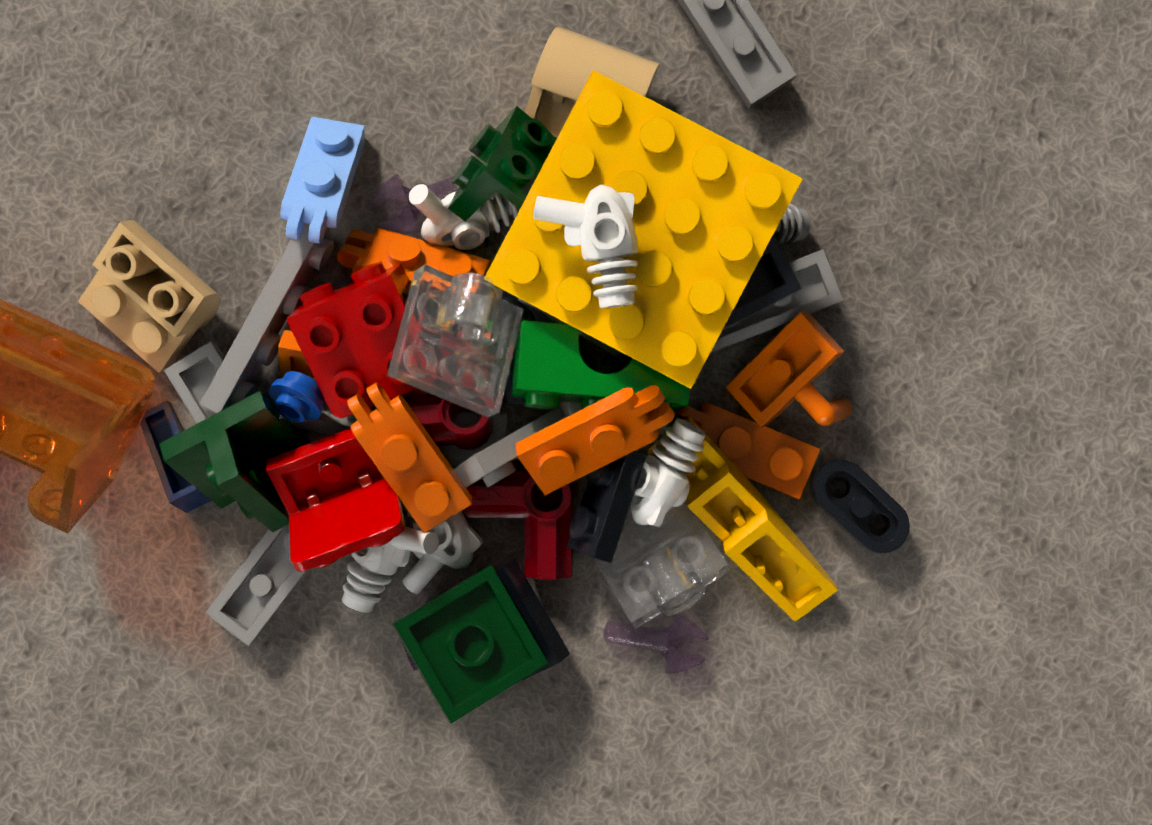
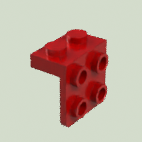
[286,261,436,418]
[266,428,405,572]

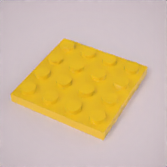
[484,70,803,389]

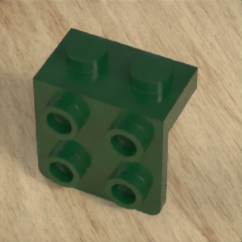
[448,106,557,222]

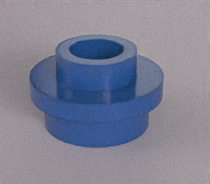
[269,371,324,423]

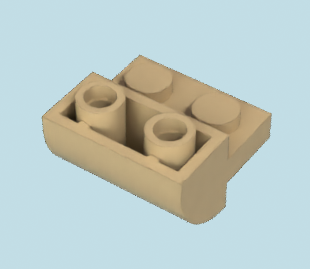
[525,26,660,138]
[78,220,221,373]

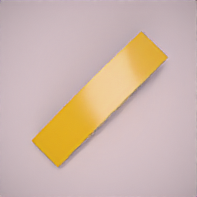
[648,416,838,622]

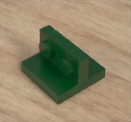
[159,391,311,532]
[392,565,548,724]

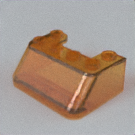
[0,299,155,534]

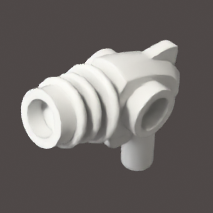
[409,184,520,250]
[533,184,638,309]
[630,418,706,527]
[402,511,483,594]
[342,515,439,613]

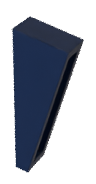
[137,400,211,513]

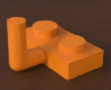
[726,311,852,427]

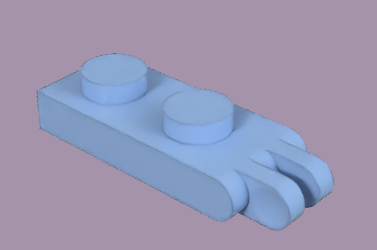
[280,116,365,244]

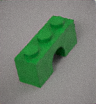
[512,320,690,412]

